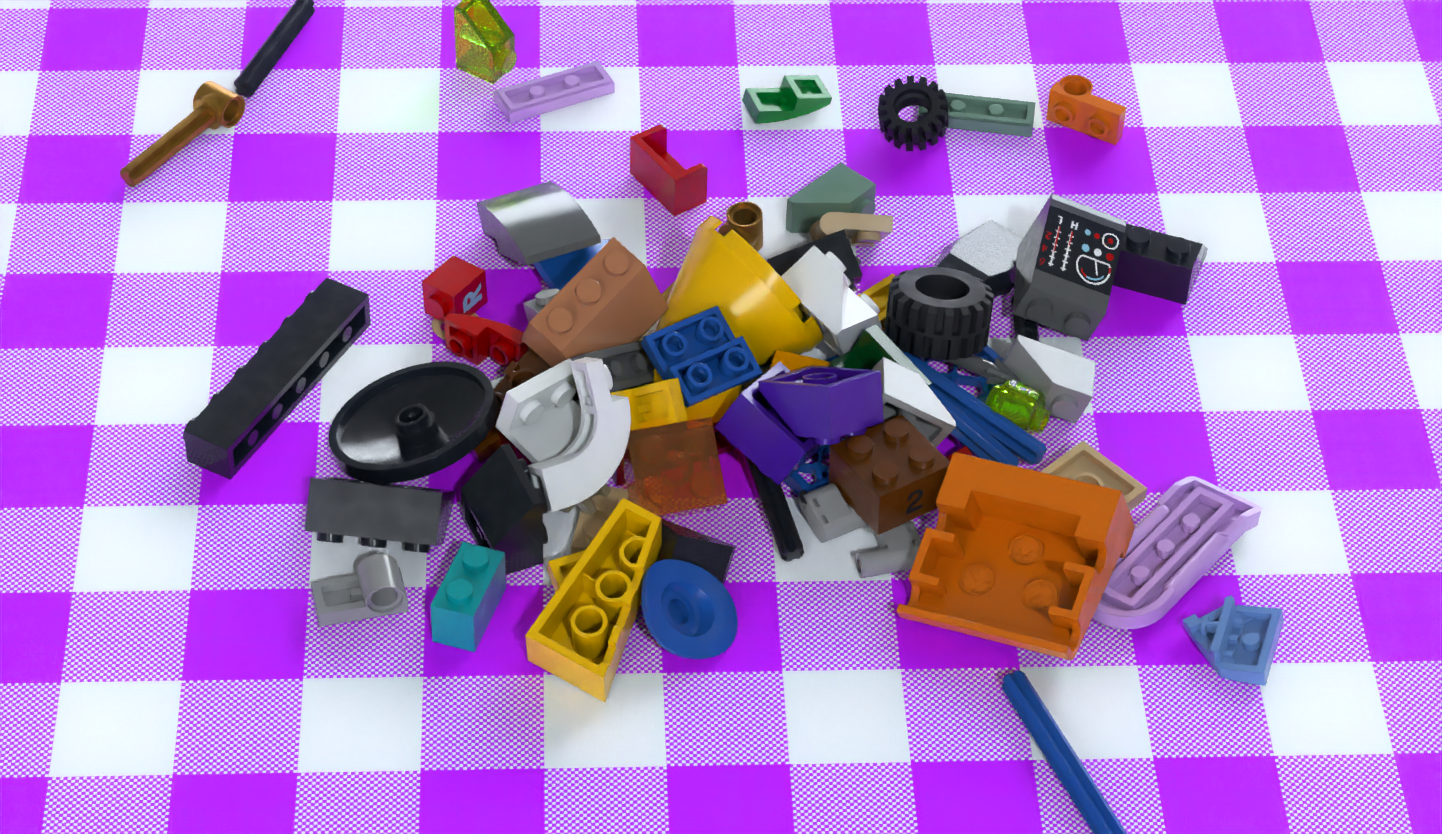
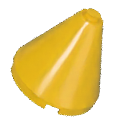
[647,216,824,385]

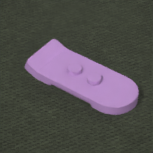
[1093,476,1262,629]

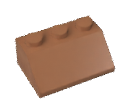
[521,237,668,390]

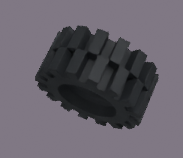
[878,76,949,151]

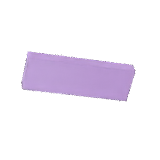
[494,61,615,124]

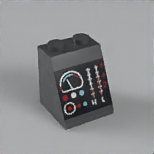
[1013,193,1126,341]

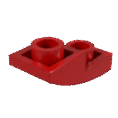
[444,314,528,367]

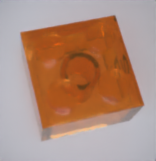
[622,417,728,519]

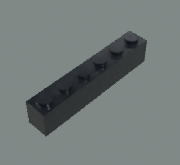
[183,278,371,480]

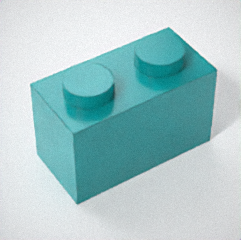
[430,542,506,652]

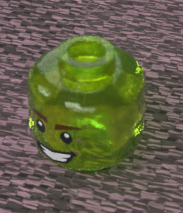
[985,379,1050,435]

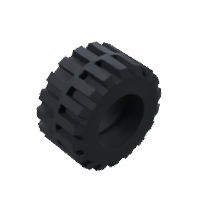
[884,267,994,360]

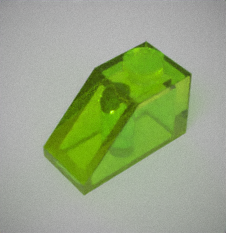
[454,0,517,84]

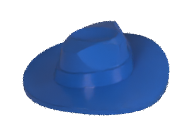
[641,559,738,660]

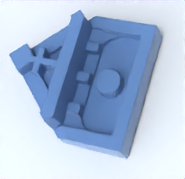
[1183,595,1284,686]

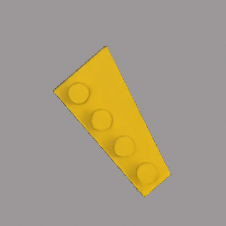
[525,498,662,702]

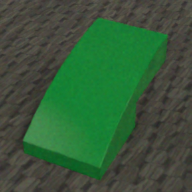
[742,75,832,124]

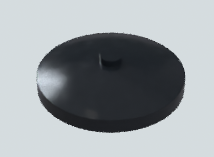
[329,361,498,484]

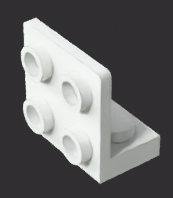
[495,358,582,464]

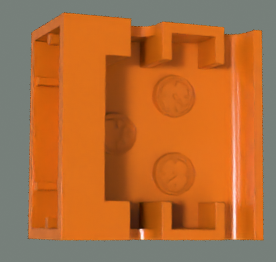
[896,452,1135,661]

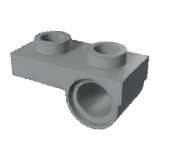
[311,554,409,627]

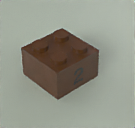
[828,414,950,535]

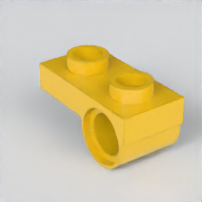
[610,378,688,435]

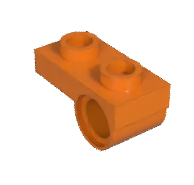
[1046,75,1127,145]

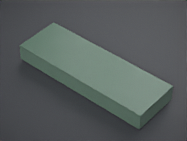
[917,93,1036,137]

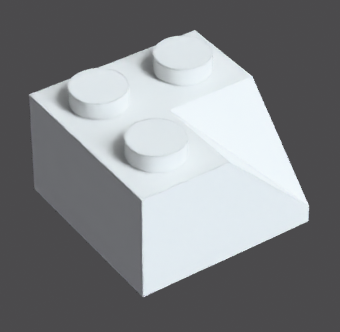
[781,245,882,356]

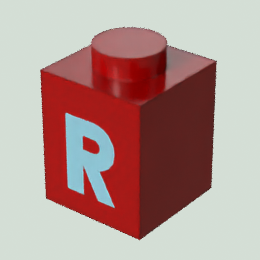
[422,256,488,322]

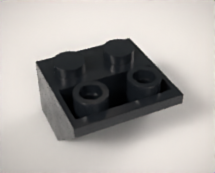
[461,443,548,575]

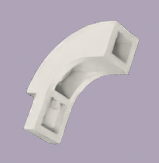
[528,357,631,512]

